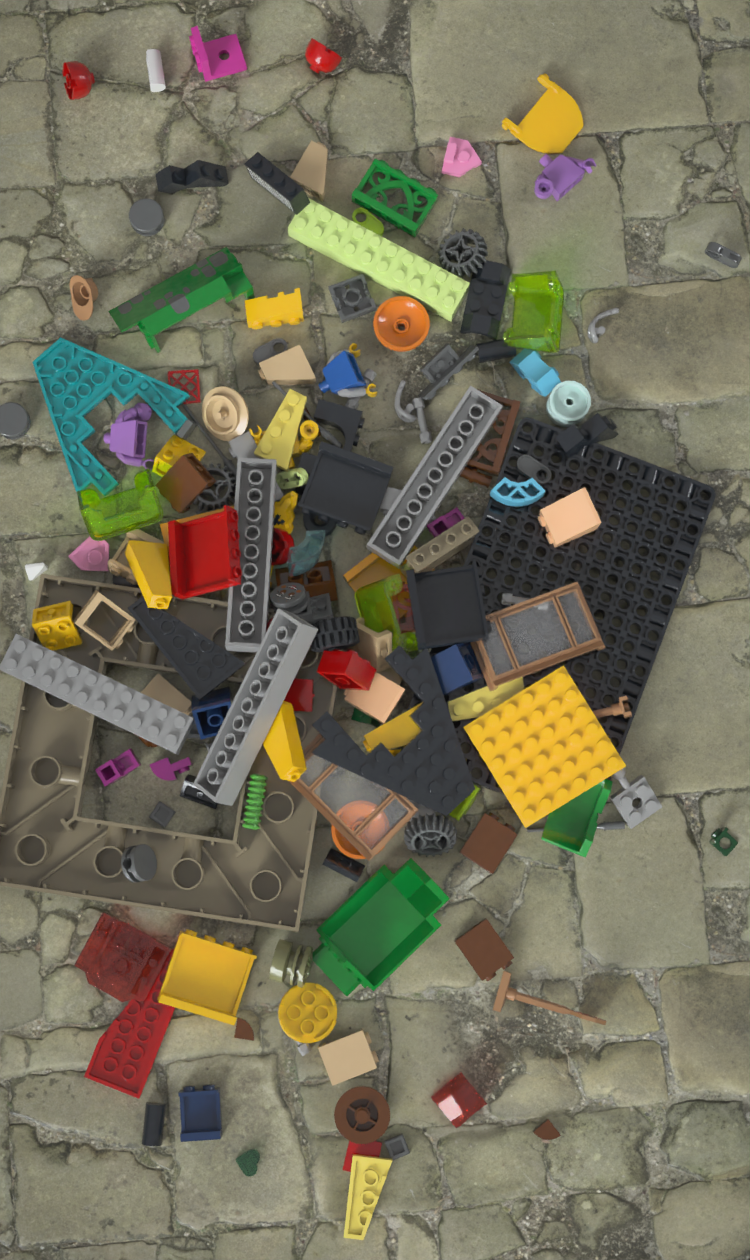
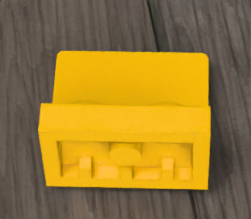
[152,435,206,477]
[31,600,82,651]

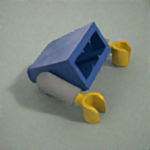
[319,343,377,398]

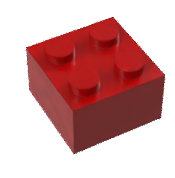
[316,649,377,691]

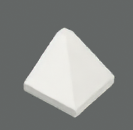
[25,562,48,581]

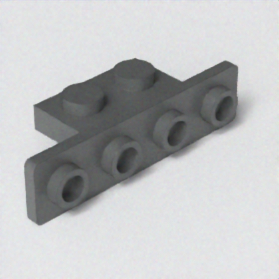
[418,344,479,400]

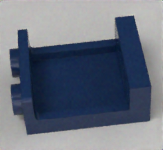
[178,1084,222,1142]

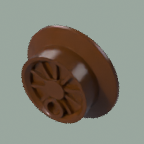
[334,1086,390,1144]

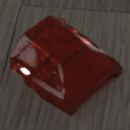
[431,1072,487,1129]

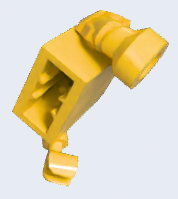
[249,420,319,469]

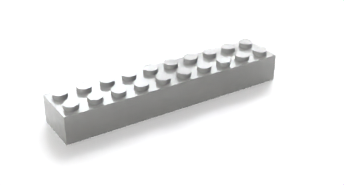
[367,385,503,569]
[225,458,277,652]
[193,608,318,806]
[0,634,195,755]

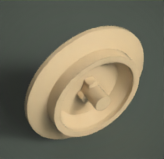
[202,386,249,441]

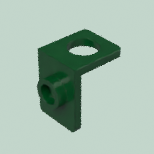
[709,827,738,856]

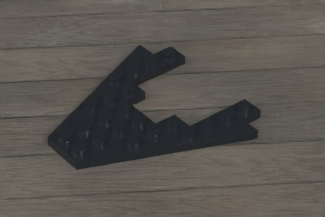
[311,645,475,816]

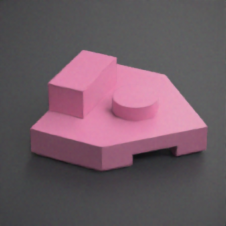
[442,137,482,177]
[68,531,109,571]

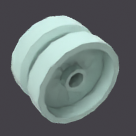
[546,381,591,427]

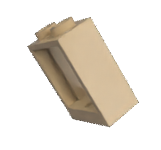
[73,590,136,651]

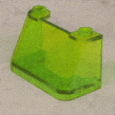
[504,271,564,353]
[77,468,163,541]
[355,574,418,654]

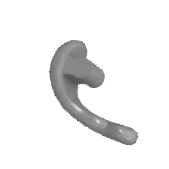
[587,308,619,343]
[394,380,416,423]

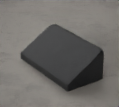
[180,774,218,809]

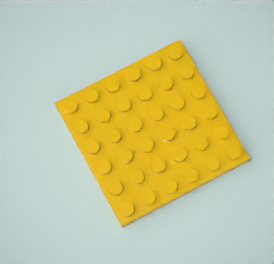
[463,665,626,828]

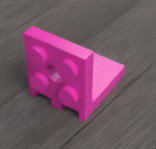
[189,26,247,82]

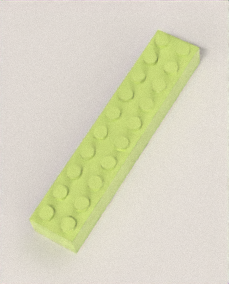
[288,198,470,321]

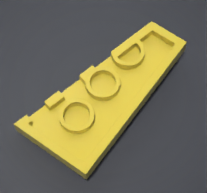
[254,389,307,472]
[448,677,524,722]
[343,1154,393,1240]

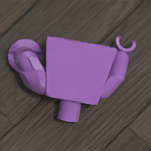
[534,154,596,202]
[103,403,154,470]

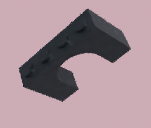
[298,399,365,476]

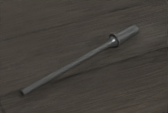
[272,381,342,448]
[183,404,237,477]
[527,821,625,832]

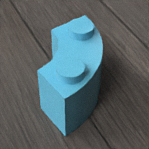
[510,348,561,397]
[490,477,546,507]

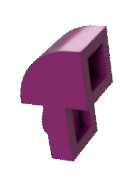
[427,507,465,538]
[95,749,141,786]
[150,757,193,781]

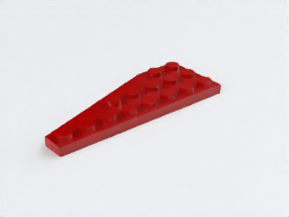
[84,949,175,1099]

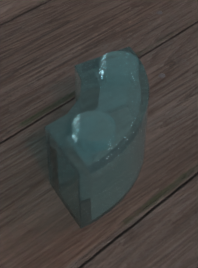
[287,530,325,577]

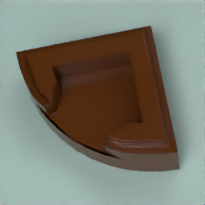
[234,1017,254,1041]
[533,1119,561,1140]

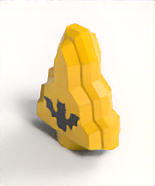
[273,491,298,534]

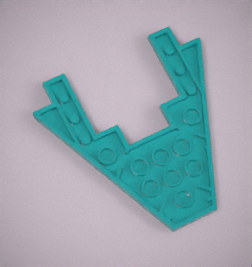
[32,337,190,496]

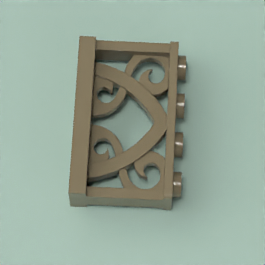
[400,517,479,578]

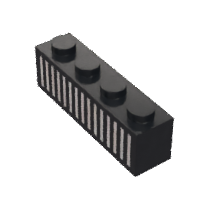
[244,152,310,215]

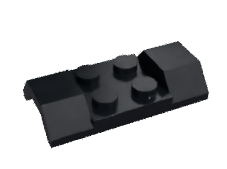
[460,260,511,340]

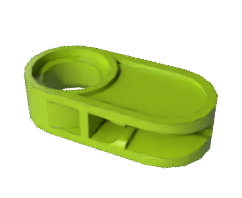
[352,208,384,236]

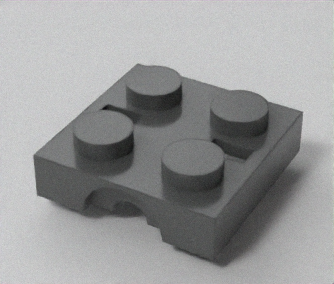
[328,274,377,323]

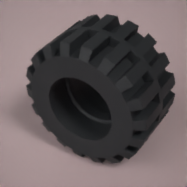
[310,616,360,652]

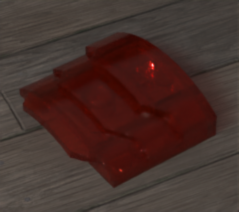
[74,912,173,1003]

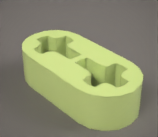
[276,468,309,489]

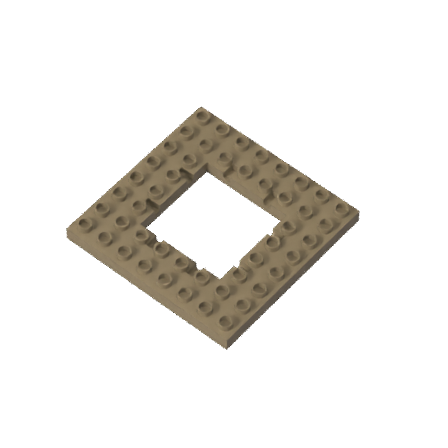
[0,574,344,932]

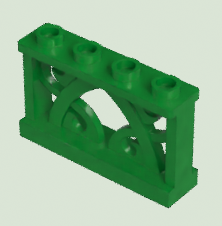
[352,159,438,238]

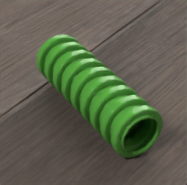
[242,774,268,830]

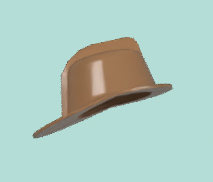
[69,275,99,321]

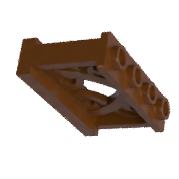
[466,389,521,477]

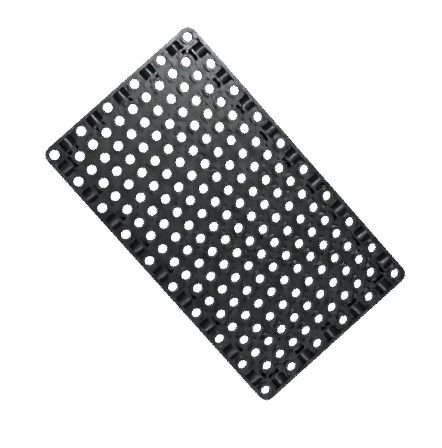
[396,417,716,815]

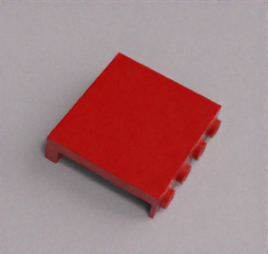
[168,505,242,600]

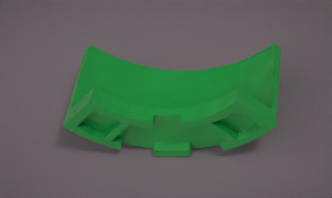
[541,779,613,857]

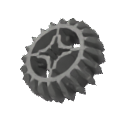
[438,228,488,279]
[193,462,236,513]
[404,813,457,857]

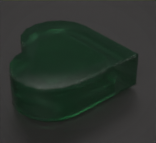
[235,1149,260,1177]

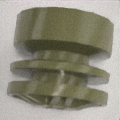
[269,939,313,988]

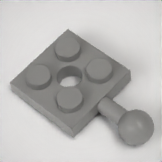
[610,768,662,829]

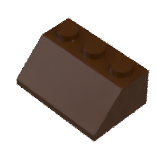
[275,560,338,602]

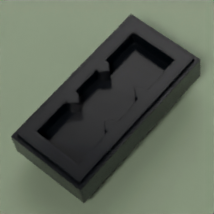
[322,848,365,882]

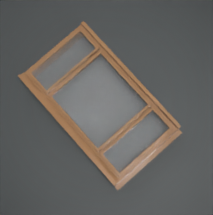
[470,582,605,692]
[289,734,418,861]

